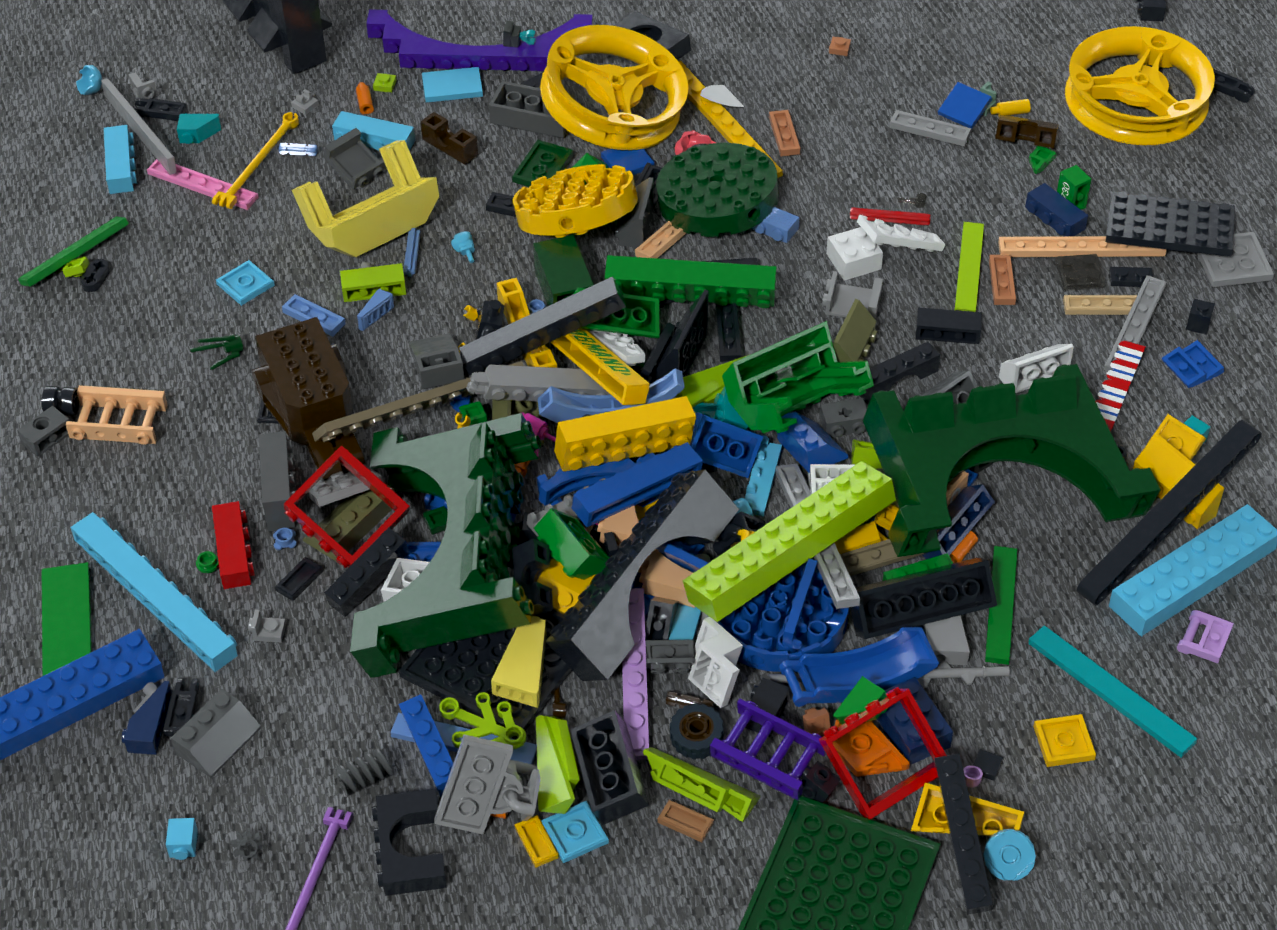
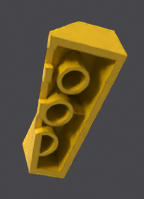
[911,783,1024,836]

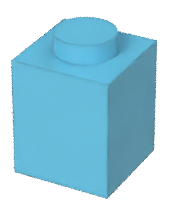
[166,818,198,860]

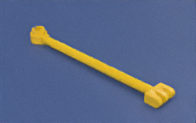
[212,112,299,209]

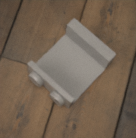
[822,271,883,320]

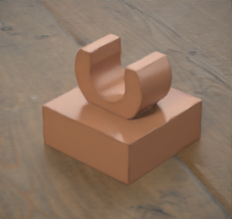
[803,707,830,736]

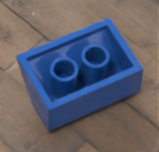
[690,412,764,478]
[777,412,848,473]

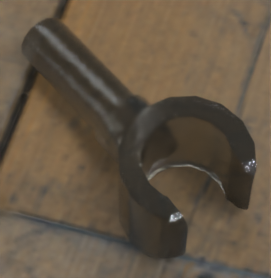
[898,193,927,208]

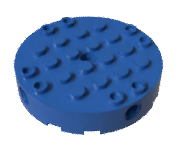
[707,557,849,672]

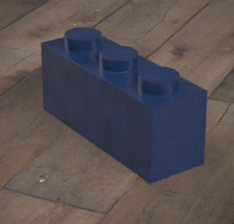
[1025,183,1088,237]

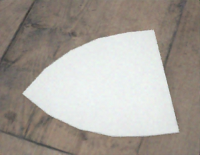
[700,85,744,107]

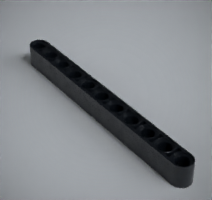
[1076,420,1262,606]

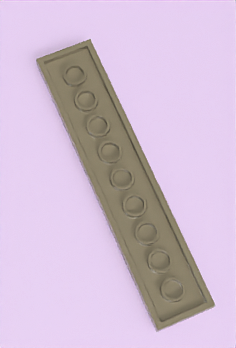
[312,361,524,443]

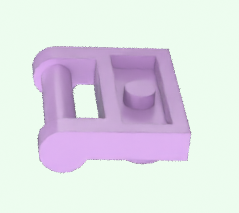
[1177,610,1234,663]

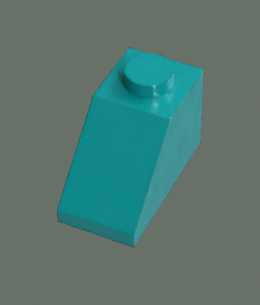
[177,114,221,144]

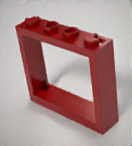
[284,445,410,568]
[819,687,947,819]

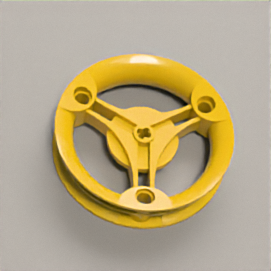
[540,25,688,150]
[1065,26,1215,145]

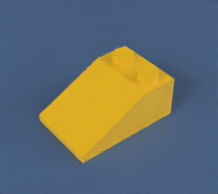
[537,558,595,614]

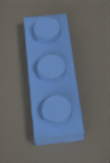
[282,294,346,337]

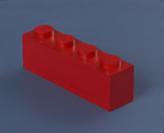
[212,501,255,589]

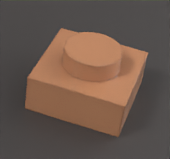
[829,37,851,56]

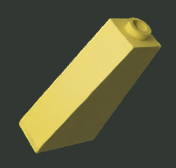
[491,616,547,708]

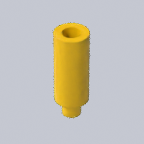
[990,99,1031,116]

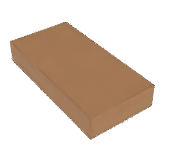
[658,800,714,843]

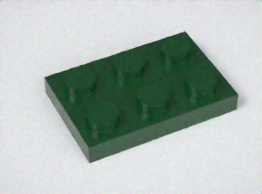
[512,140,574,187]

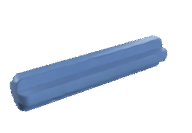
[403,228,421,277]

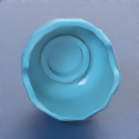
[76,65,102,95]

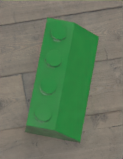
[574,288,660,338]

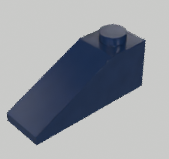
[122,681,172,755]

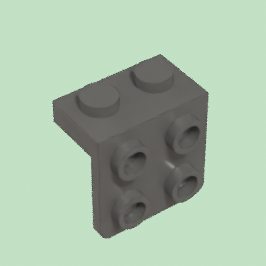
[646,640,695,674]

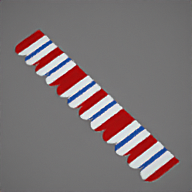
[1096,341,1146,432]

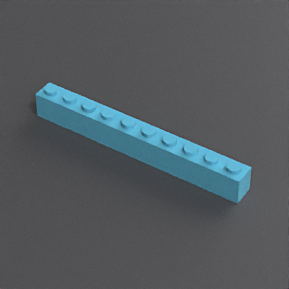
[71,512,238,672]

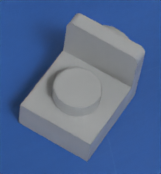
[129,72,158,99]
[248,609,286,643]

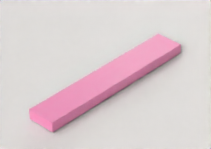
[147,159,258,210]

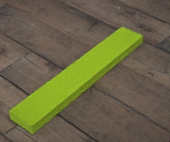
[954,222,984,312]

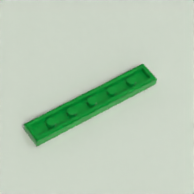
[18,216,129,287]
[985,546,1017,665]

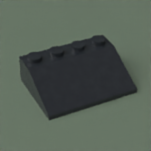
[651,290,709,382]

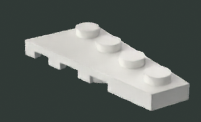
[857,215,945,252]
[586,329,645,366]

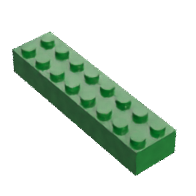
[605,255,776,308]

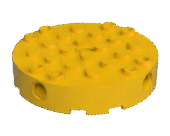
[513,164,638,238]

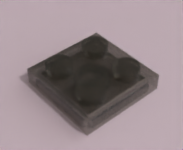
[1055,254,1106,291]

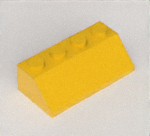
[1133,434,1224,529]

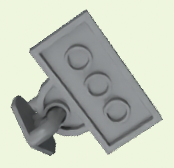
[434,734,540,834]

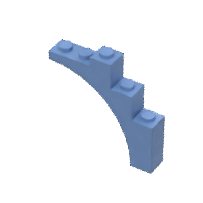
[538,368,685,423]

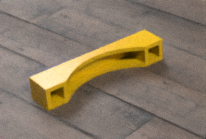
[497,278,557,368]

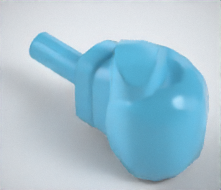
[451,231,475,263]

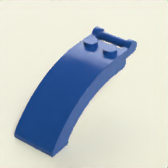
[779,627,939,707]

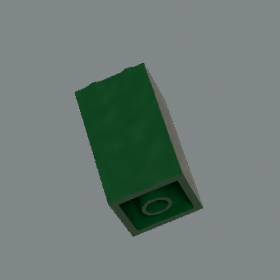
[533,235,593,306]

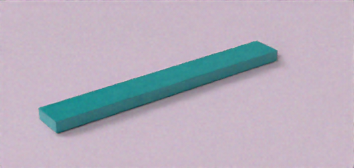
[1028,625,1197,757]

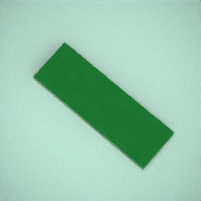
[42,562,92,676]

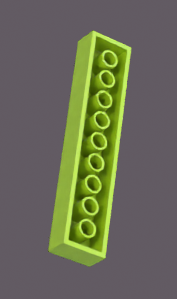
[683,461,896,622]

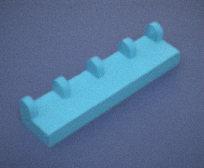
[745,436,782,516]

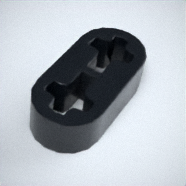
[81,259,110,292]

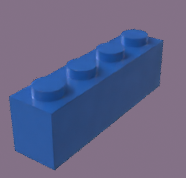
[398,694,453,797]

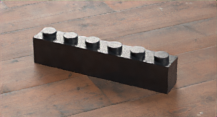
[934,753,993,915]

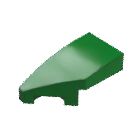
[1029,146,1056,174]

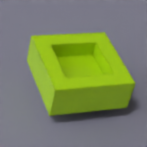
[373,73,397,93]
[62,256,90,277]

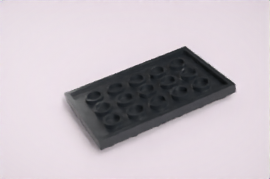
[1105,191,1235,257]

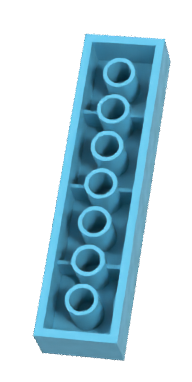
[1109,504,1277,637]

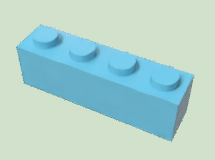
[332,111,415,151]
[104,125,137,194]

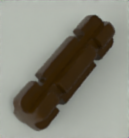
[666,691,713,708]

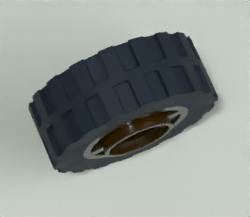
[670,703,724,760]

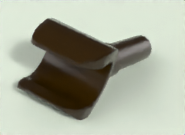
[552,688,567,718]

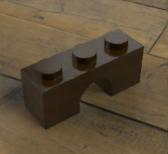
[420,112,478,165]
[995,115,1059,148]

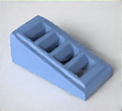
[357,289,394,331]

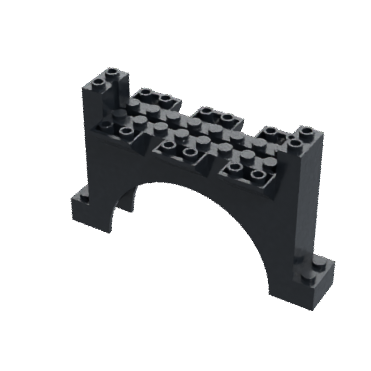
[223,0,332,74]

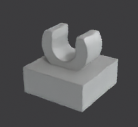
[291,89,319,115]

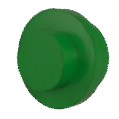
[196,551,219,573]

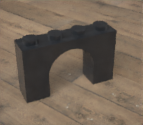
[614,11,691,60]
[372,788,447,896]

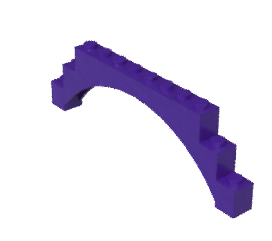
[366,9,593,71]

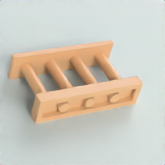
[66,385,168,445]

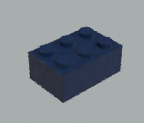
[877,677,953,765]

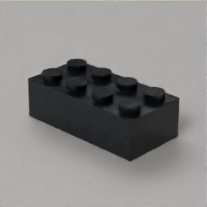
[571,710,649,825]

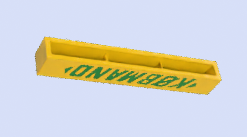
[551,328,650,405]

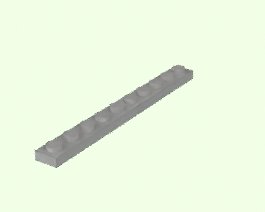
[775,464,860,609]

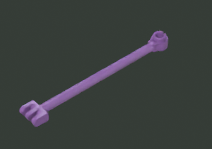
[285,807,353,930]

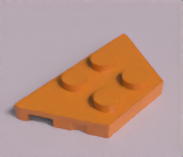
[832,720,910,777]

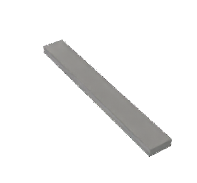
[101,78,177,175]

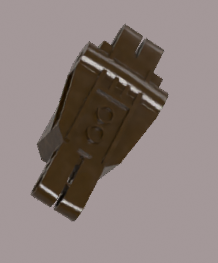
[252,317,365,480]

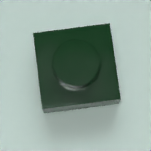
[423,506,447,535]

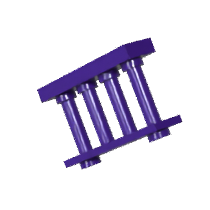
[710,698,826,800]

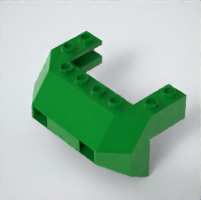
[722,321,874,433]

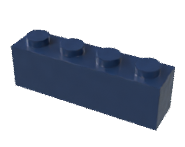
[923,484,995,559]

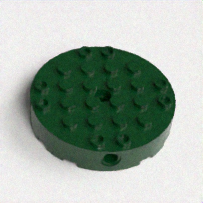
[656,143,779,237]

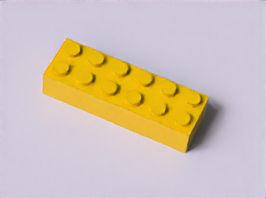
[554,396,696,472]

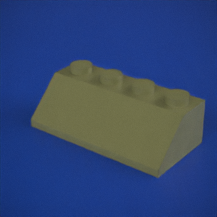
[303,483,395,562]

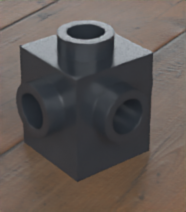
[800,761,841,803]

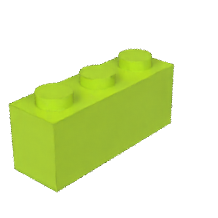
[340,263,406,302]

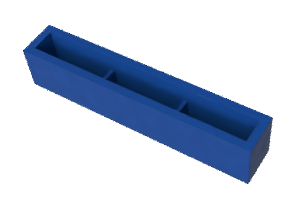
[572,442,703,527]

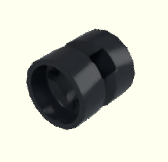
[42,386,80,416]

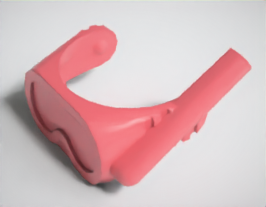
[675,130,716,155]

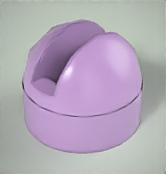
[963,766,983,788]

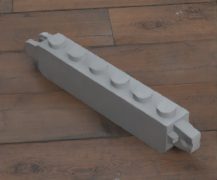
[466,365,611,402]

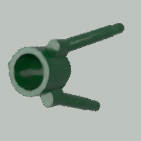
[190,334,243,370]

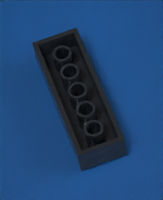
[850,557,997,639]

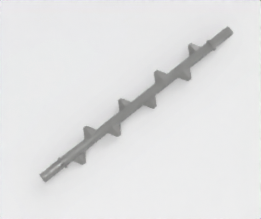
[769,661,1010,688]

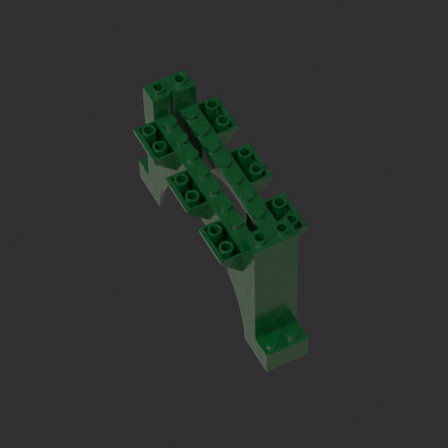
[862,364,1161,557]
[350,413,541,678]

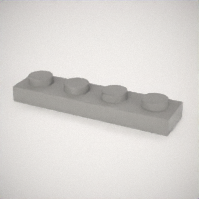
[890,110,971,147]

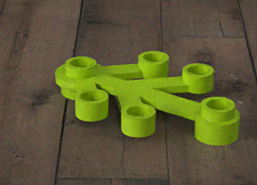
[439,692,527,749]

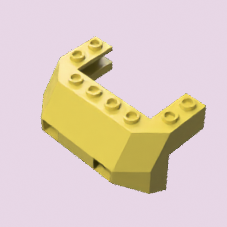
[292,140,439,257]

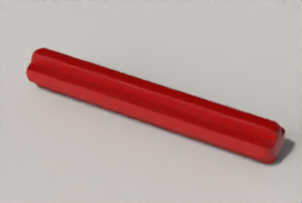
[850,207,930,226]

